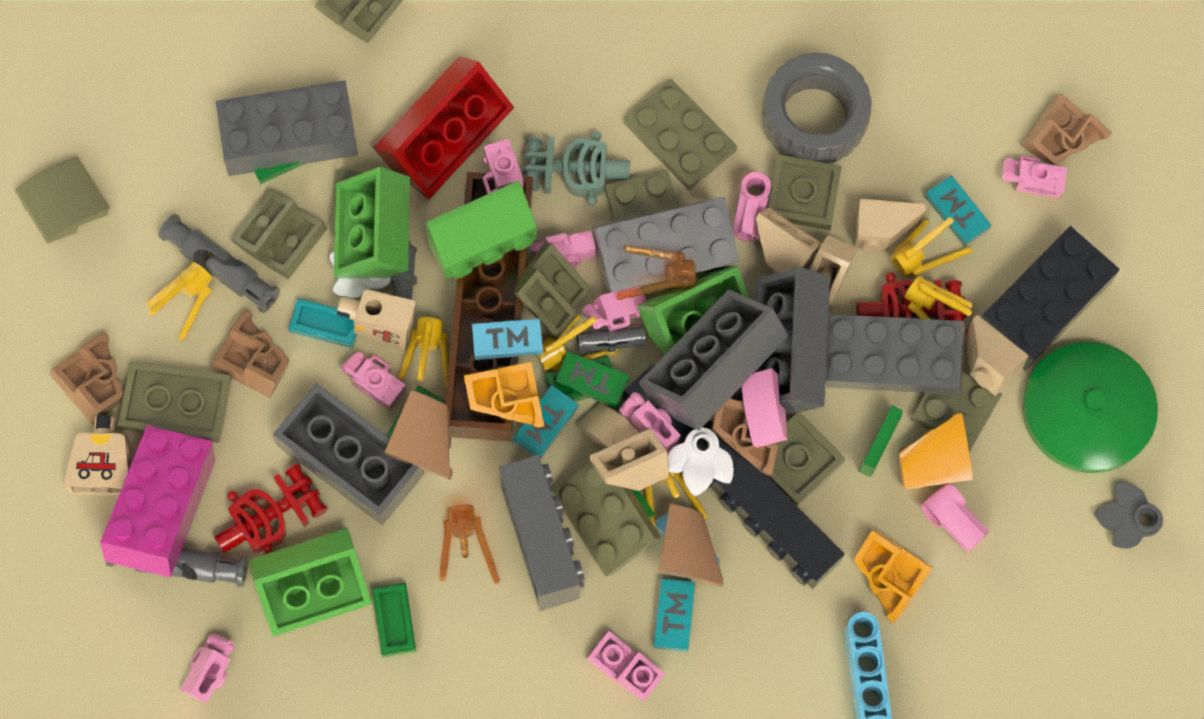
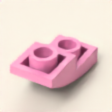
[742,368,787,448]
[586,631,665,701]

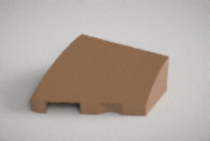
[1021,94,1112,164]
[211,309,290,398]
[50,331,124,425]
[384,390,453,480]
[711,399,778,476]
[658,503,724,587]

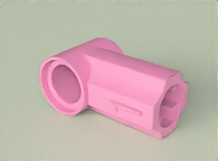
[733,172,771,242]
[920,483,990,553]

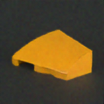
[464,362,544,428]
[897,412,973,489]
[854,530,934,624]

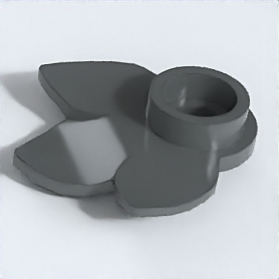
[1094,482,1163,549]

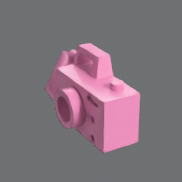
[483,139,524,194]
[1003,156,1067,199]
[531,231,596,268]
[582,286,647,331]
[342,352,406,411]
[620,392,681,452]
[180,633,234,703]

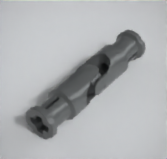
[158,214,280,313]
[106,548,249,587]

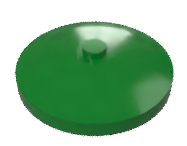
[1022,342,1158,473]

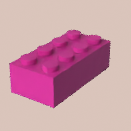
[100,425,215,578]

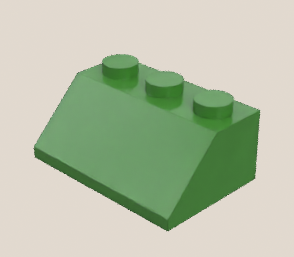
[334,167,410,278]
[426,180,537,280]
[637,266,750,356]
[249,528,372,636]

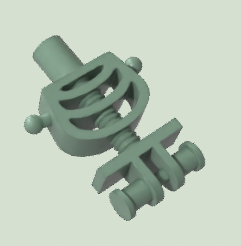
[522,131,630,205]

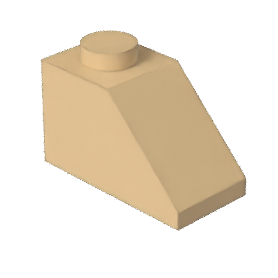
[854,199,926,252]
[756,207,822,274]
[810,235,858,312]
[965,314,1029,396]
[576,402,639,451]
[590,428,669,491]

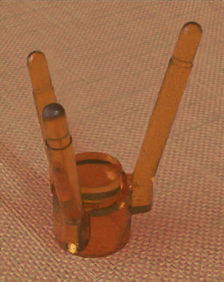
[616,246,696,300]
[439,504,500,584]

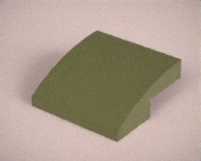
[315,0,403,43]
[15,157,110,244]
[231,189,328,279]
[514,243,592,339]

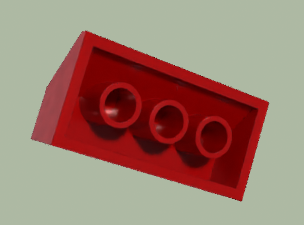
[373,57,515,199]

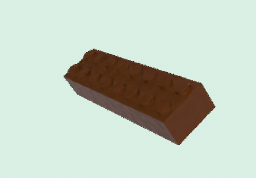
[445,172,533,442]

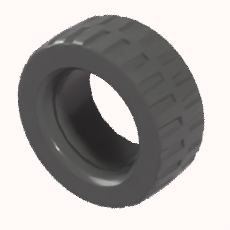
[762,53,872,163]

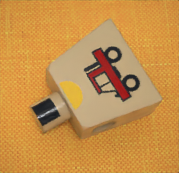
[337,289,417,351]
[63,415,132,495]

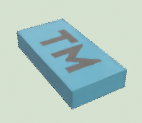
[472,319,543,360]

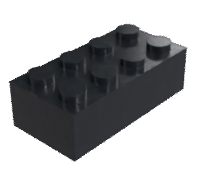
[981,226,1120,371]

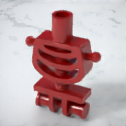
[856,272,967,334]
[214,464,328,555]

